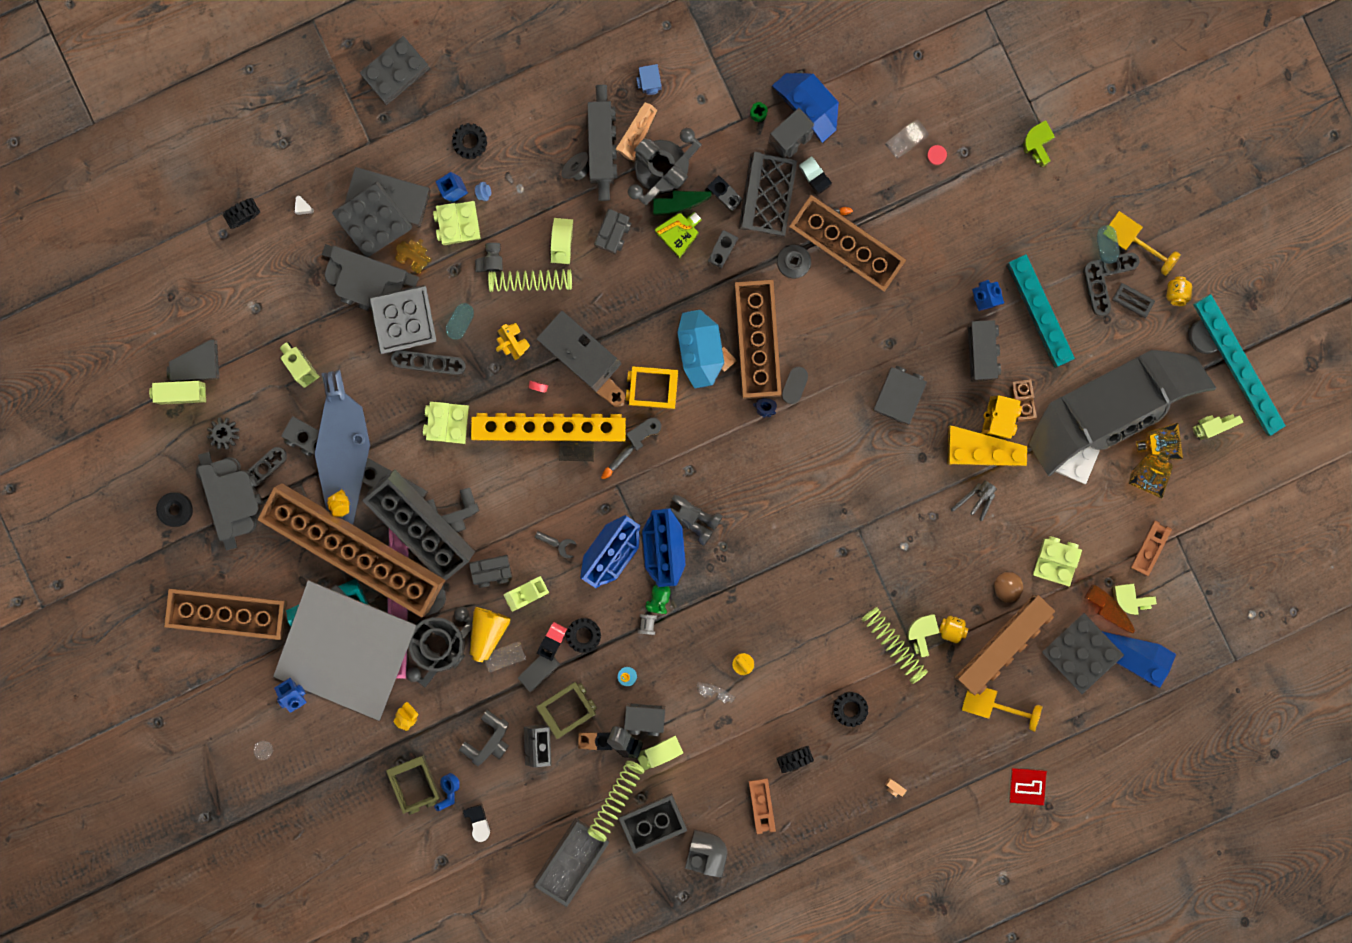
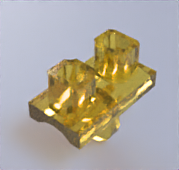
[395,239,432,273]

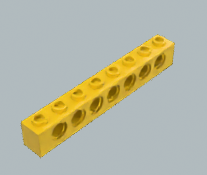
[471,413,626,442]

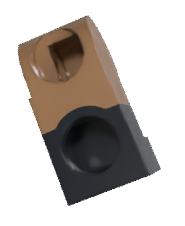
[578,732,613,750]

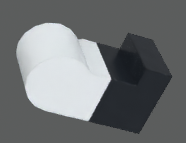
[463,804,490,842]

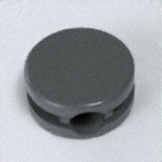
[1188,319,1218,354]

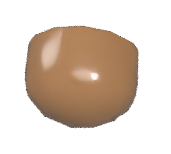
[994,572,1023,603]

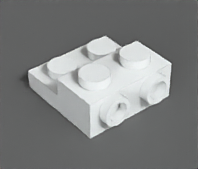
[1055,446,1100,484]

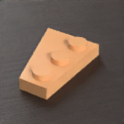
[616,102,657,162]

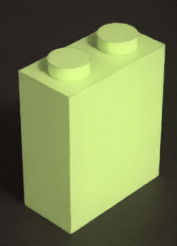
[149,381,206,404]

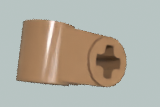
[596,378,626,407]

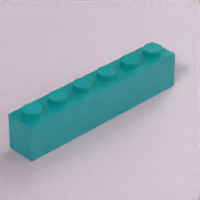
[1006,254,1075,368]

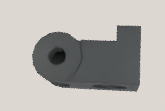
[708,230,739,269]
[626,418,661,451]

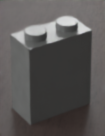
[873,366,927,425]

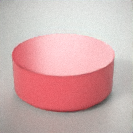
[927,145,947,165]
[528,381,548,393]

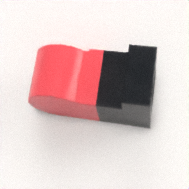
[536,622,567,661]

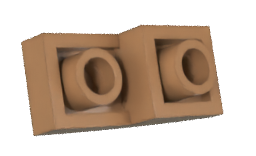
[1012,379,1037,423]

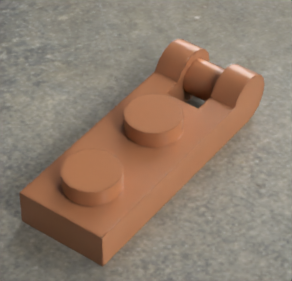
[1130,520,1172,576]
[749,778,776,834]

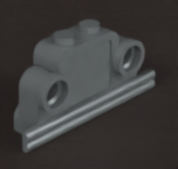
[322,244,419,311]
[198,452,263,551]

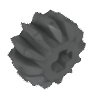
[207,417,240,449]

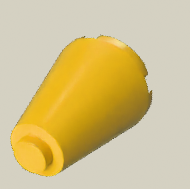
[469,607,511,662]

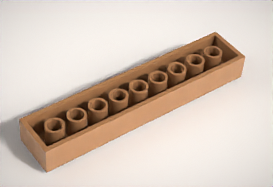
[258,483,445,617]

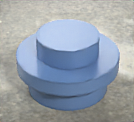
[475,182,491,201]

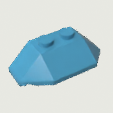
[678,310,724,388]

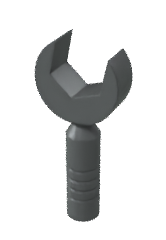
[535,531,577,558]

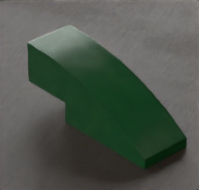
[653,191,711,216]

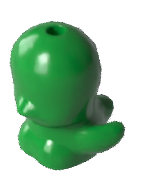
[645,584,671,614]

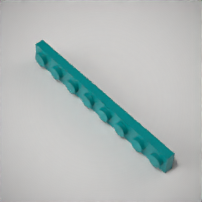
[1193,294,1286,436]

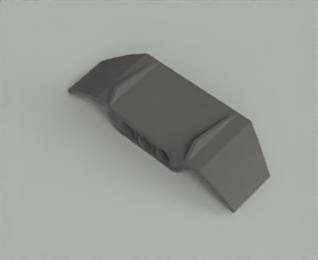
[1029,350,1216,476]

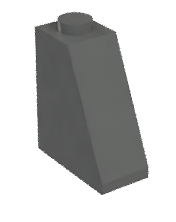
[166,340,219,382]

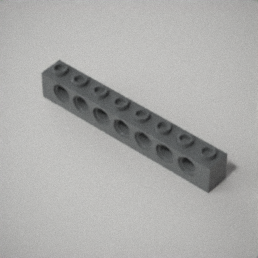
[281,416,428,498]

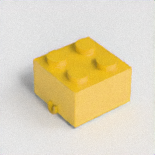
[981,395,1022,439]

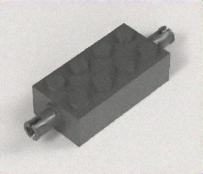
[588,85,617,201]

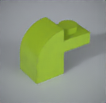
[1023,120,1055,167]

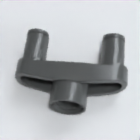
[426,488,479,532]
[459,710,509,767]

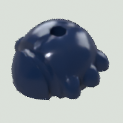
[754,398,777,418]

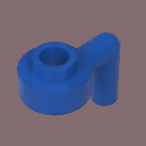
[434,773,460,811]

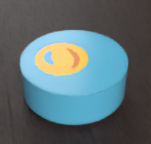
[618,667,637,686]

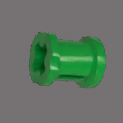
[750,102,768,122]

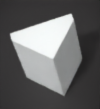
[295,196,314,215]

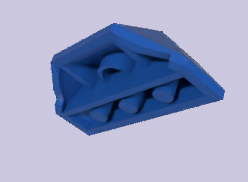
[772,73,839,143]
[642,509,686,587]
[580,515,640,588]

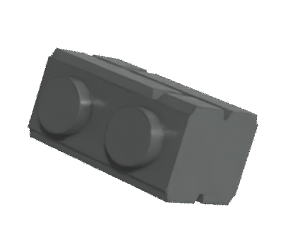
[594,209,632,254]
[469,555,512,588]
[524,725,551,767]

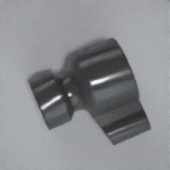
[475,243,503,272]

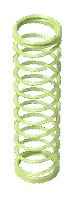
[488,269,572,292]
[861,607,928,684]
[587,760,645,842]

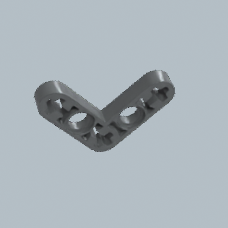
[1084,253,1140,316]

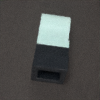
[799,156,832,195]

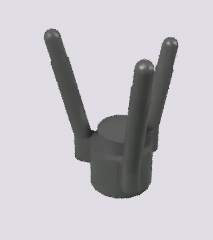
[951,480,997,521]

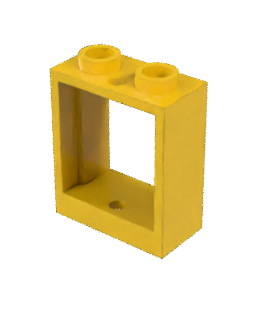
[626,366,678,409]

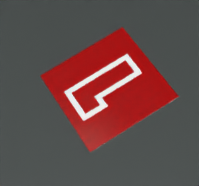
[1010,768,1047,805]

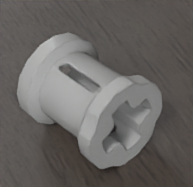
[638,614,657,635]

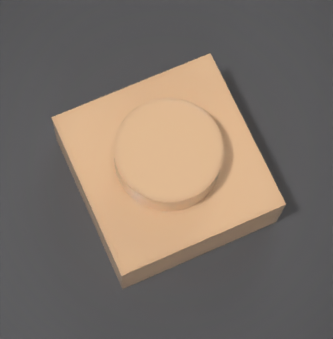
[722,347,737,372]
[885,778,907,797]

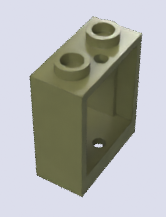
[536,681,597,739]
[386,755,441,815]

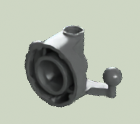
[628,128,702,206]
[406,607,473,688]

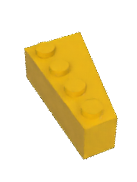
[947,425,1027,466]

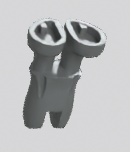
[665,494,723,546]

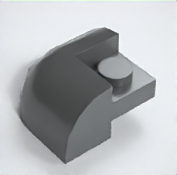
[685,829,727,877]

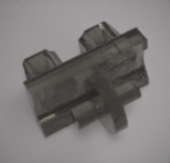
[559,441,594,462]

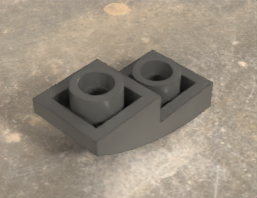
[518,650,560,692]

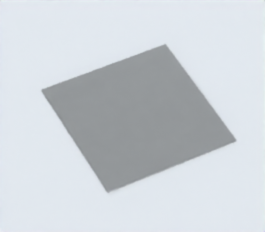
[273,580,416,721]

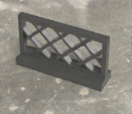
[738,152,797,236]

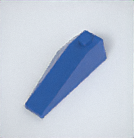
[1102,631,1176,688]

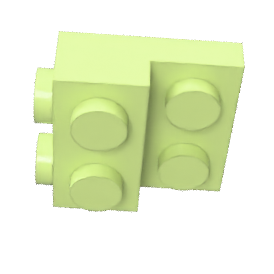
[433,201,481,245]
[423,402,469,444]
[1192,414,1243,440]
[1032,536,1082,587]

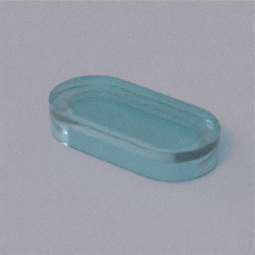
[1097,225,1120,264]
[446,303,474,340]

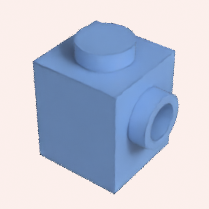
[636,64,662,95]

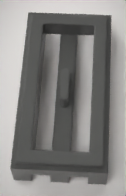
[1112,283,1155,318]

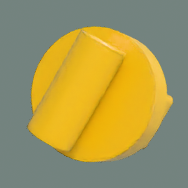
[327,489,350,517]
[732,653,754,675]
[393,702,419,731]

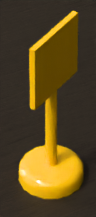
[1102,211,1181,276]
[962,688,1043,732]

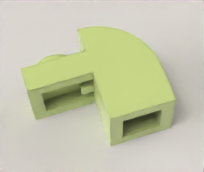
[551,218,573,264]
[504,576,549,612]
[1112,584,1157,615]
[907,614,939,657]
[638,736,683,770]

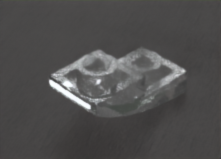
[885,119,929,159]
[484,641,526,673]
[696,682,736,704]

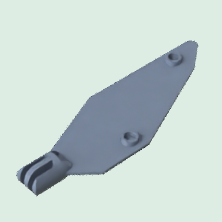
[315,370,370,525]

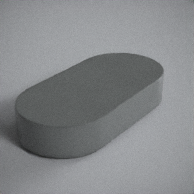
[782,367,808,404]

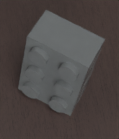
[360,36,430,105]
[768,108,815,158]
[968,320,1001,382]
[624,703,666,736]
[619,793,687,854]

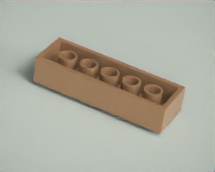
[789,195,906,292]
[735,280,782,399]
[164,589,287,640]
[954,595,1055,695]

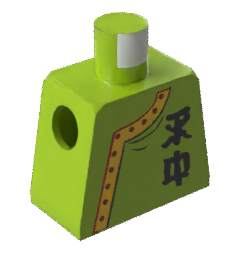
[655,212,702,258]

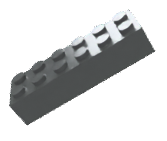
[362,469,475,581]

